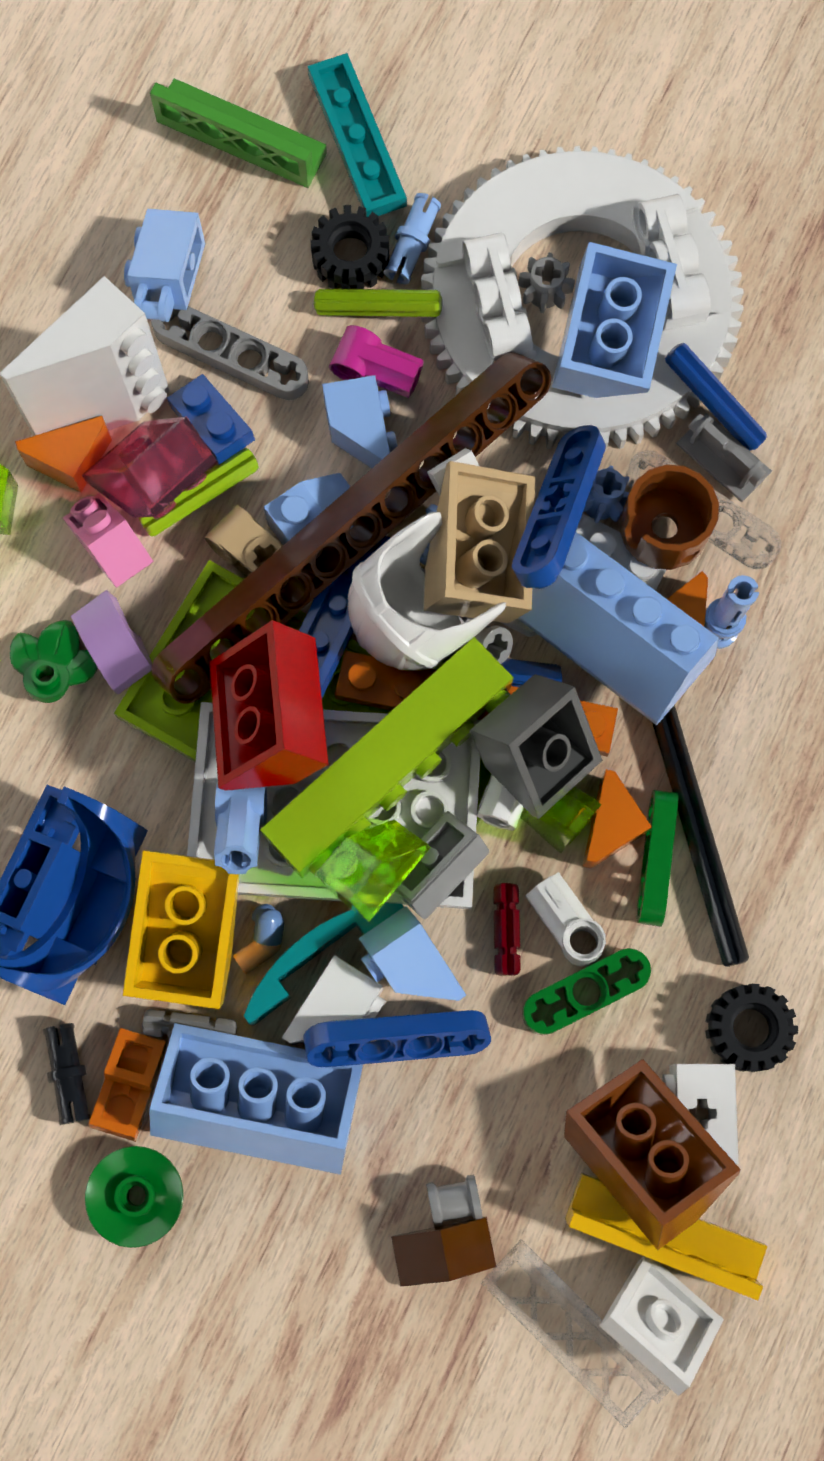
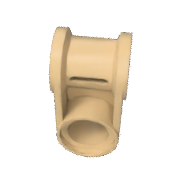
[205,505,287,585]

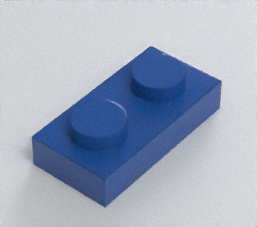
[167,374,255,465]

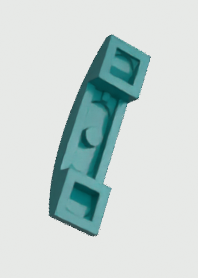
[244,903,404,1026]

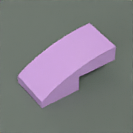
[71,590,152,694]

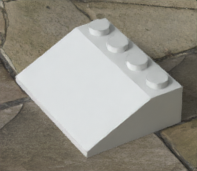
[0,276,170,436]

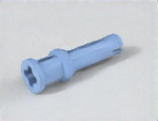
[704,575,759,649]

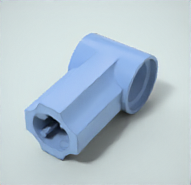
[214,784,267,874]

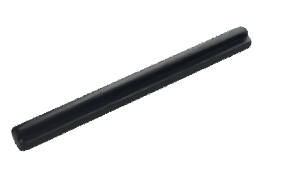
[652,705,749,967]

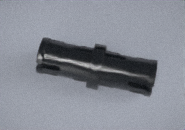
[43,1023,91,1125]

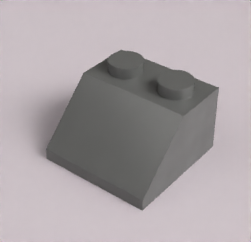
[470,674,603,819]

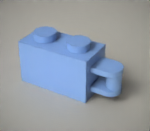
[124,209,205,322]

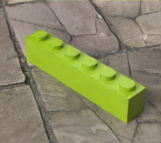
[260,637,514,879]

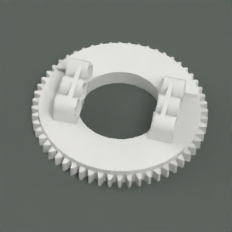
[421,146,744,451]

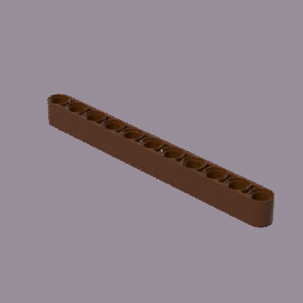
[151,352,551,704]

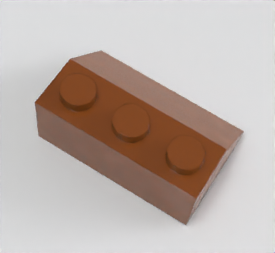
[564,1059,741,1250]

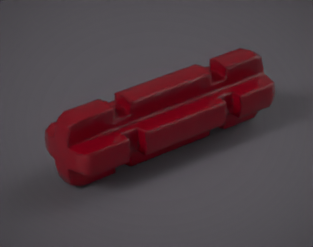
[493,883,521,976]

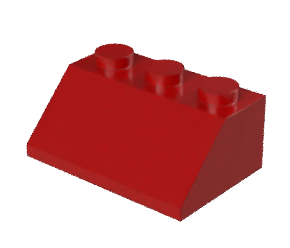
[210,620,329,791]

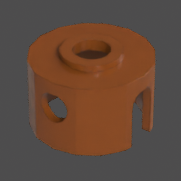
[620,464,719,570]

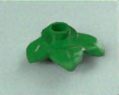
[10,620,98,703]

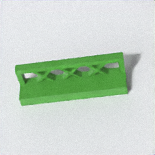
[150,78,327,188]

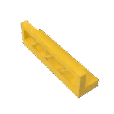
[565,1172,768,1301]

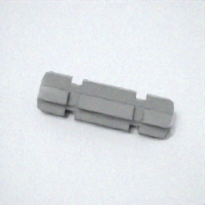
[142,1009,237,1038]

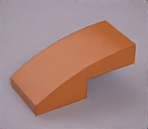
[88,1028,166,1142]

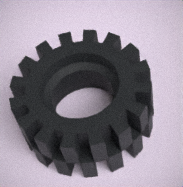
[310,205,389,289]
[705,983,798,1072]

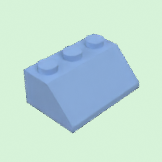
[552,242,677,398]

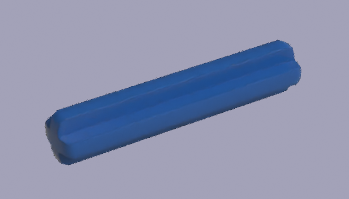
[665,343,767,451]

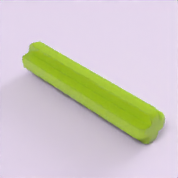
[314,289,442,317]
[139,448,259,537]

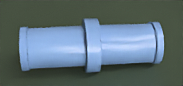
[384,193,441,284]

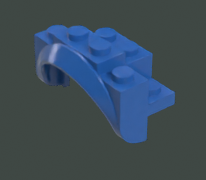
[0,784,148,1005]

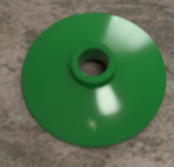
[85,1146,184,1248]

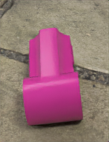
[329,325,424,398]

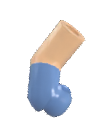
[233,904,284,974]

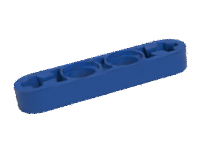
[303,1010,491,1067]

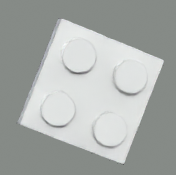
[600,1256,724,1396]

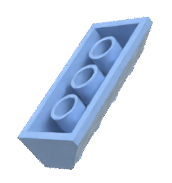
[517,532,719,725]
[149,1023,363,1175]

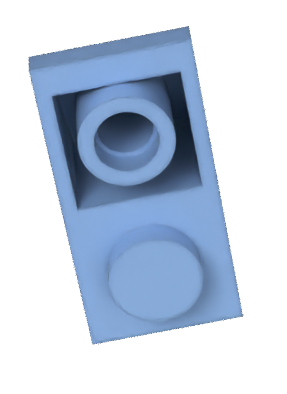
[322,375,397,468]

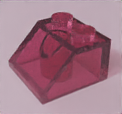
[81,416,217,519]

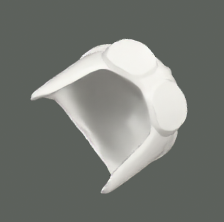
[348,512,506,671]

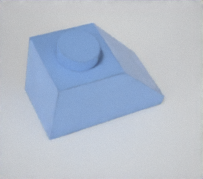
[264,473,350,545]
[359,906,466,1001]

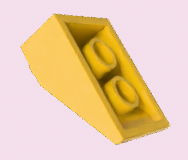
[123,850,239,1009]

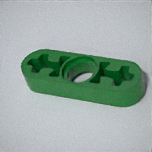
[636,790,678,927]
[522,948,651,1035]

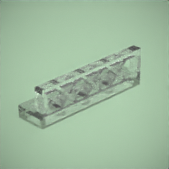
[481,1239,671,1429]

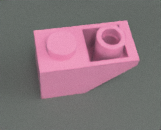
[63,493,154,588]

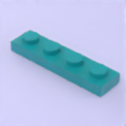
[308,53,407,217]

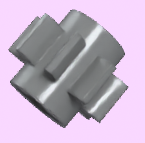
[518,253,575,313]

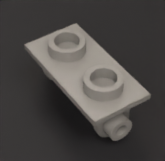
[676,413,772,502]

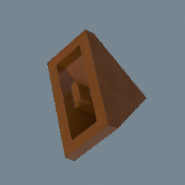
[391,1217,496,1287]

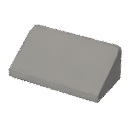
[382,811,489,919]

